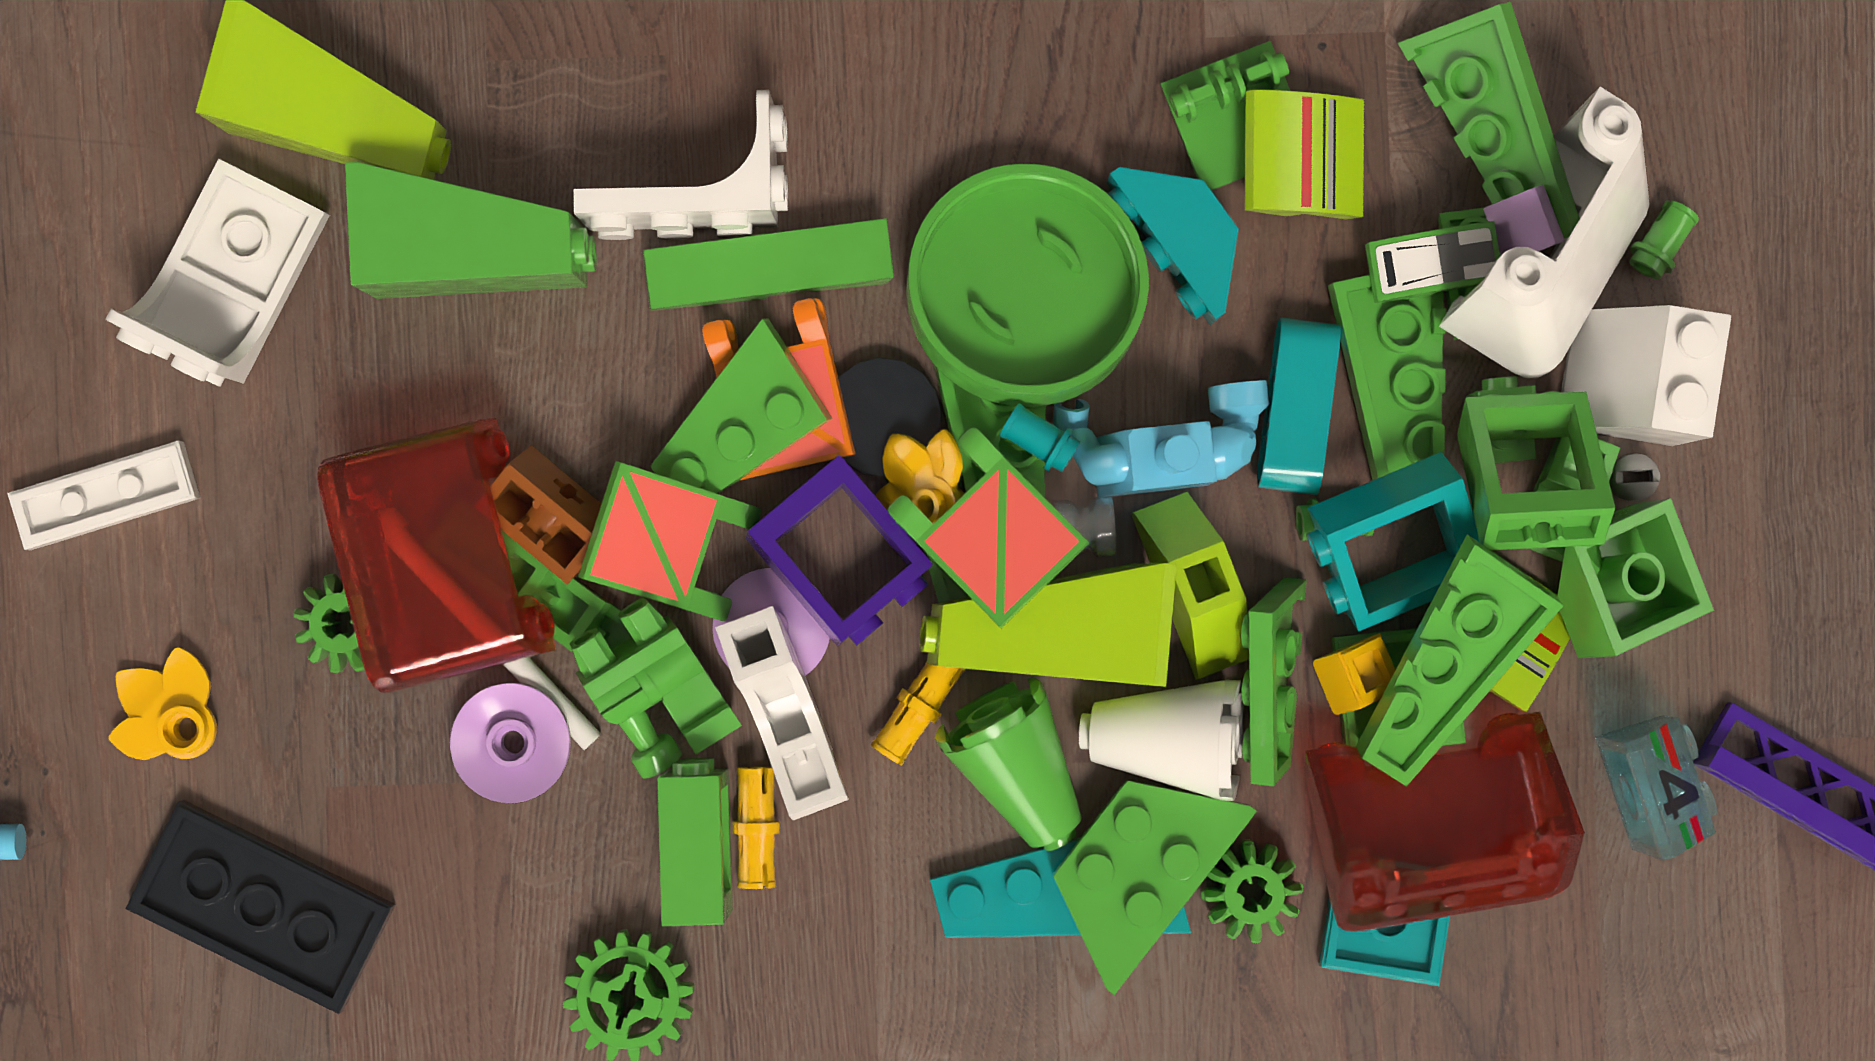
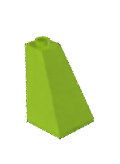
[196,0,451,180]
[919,563,1177,687]

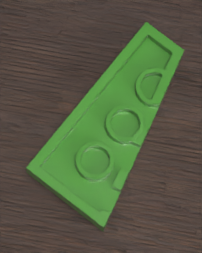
[1398,2,1580,239]
[1356,534,1564,787]

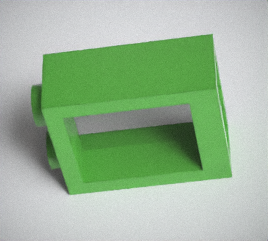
[1457,391,1615,550]
[657,758,733,926]

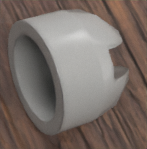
[1609,453,1660,501]

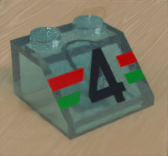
[1595,715,1717,861]

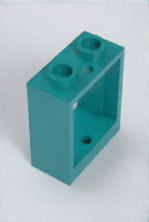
[1307,452,1479,631]

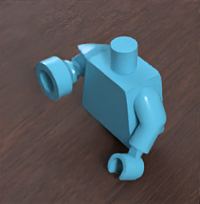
[1052,380,1269,498]

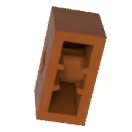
[474,445,602,585]

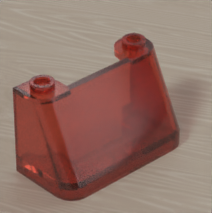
[317,418,556,693]
[1304,711,1585,932]

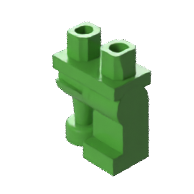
[569,597,742,779]

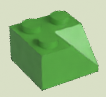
[1558,498,1714,658]

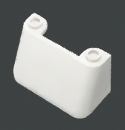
[1439,87,1649,378]

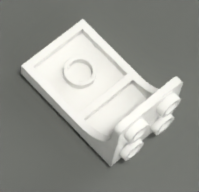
[574,90,788,240]
[105,159,330,387]

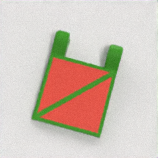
[888,428,1089,629]
[578,461,761,621]

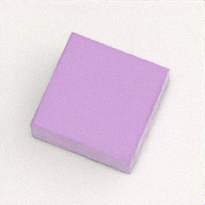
[1483,184,1565,255]

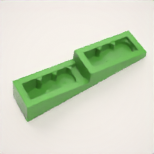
[642,218,894,311]

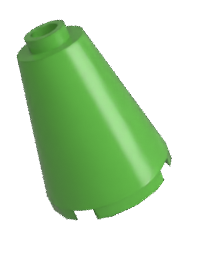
[934,678,1082,851]

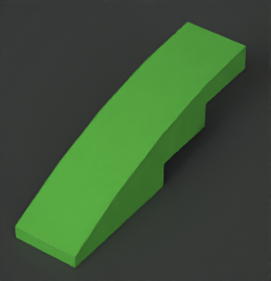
[425,498,632,652]

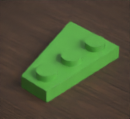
[650,318,832,494]
[1241,578,1307,786]

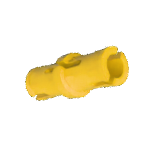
[870,661,966,766]
[733,766,780,889]

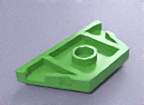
[1052,780,1257,995]

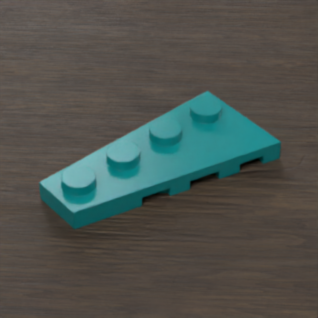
[930,837,1191,938]

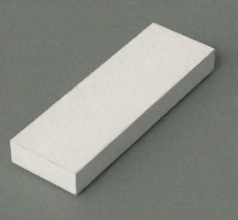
[7,441,201,550]

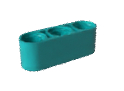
[1257,317,1341,495]

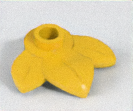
[876,429,964,524]
[108,647,217,760]

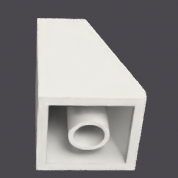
[1561,305,1731,446]

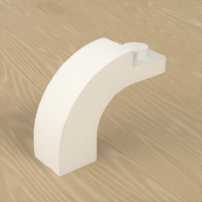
[715,606,849,820]

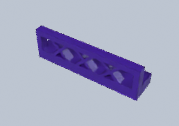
[1692,702,1875,871]

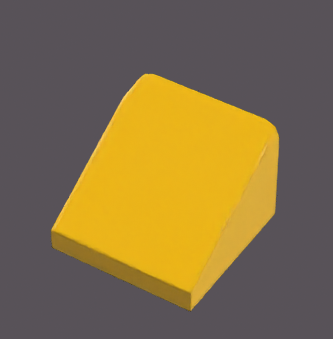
[1313,633,1395,715]

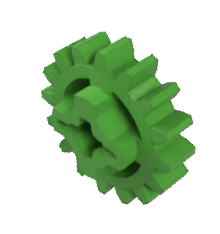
[563,929,695,1061]

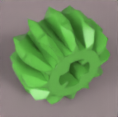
[293,572,398,673]
[1200,839,1303,943]

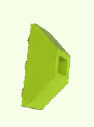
[1131,492,1249,680]

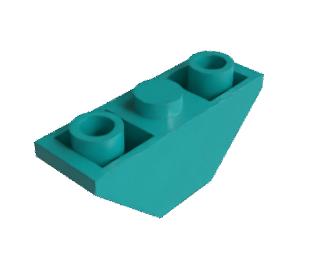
[1106,167,1239,325]

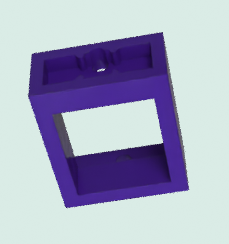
[745,455,933,647]

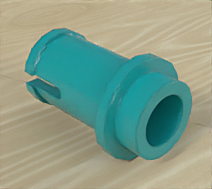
[1000,403,1081,472]

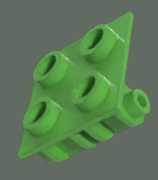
[1160,41,1290,191]

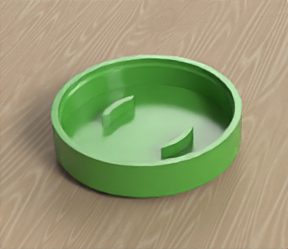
[906,164,1149,407]

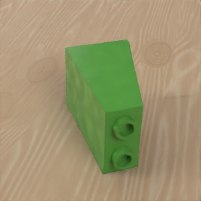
[345,162,597,299]

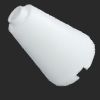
[1079,680,1243,801]

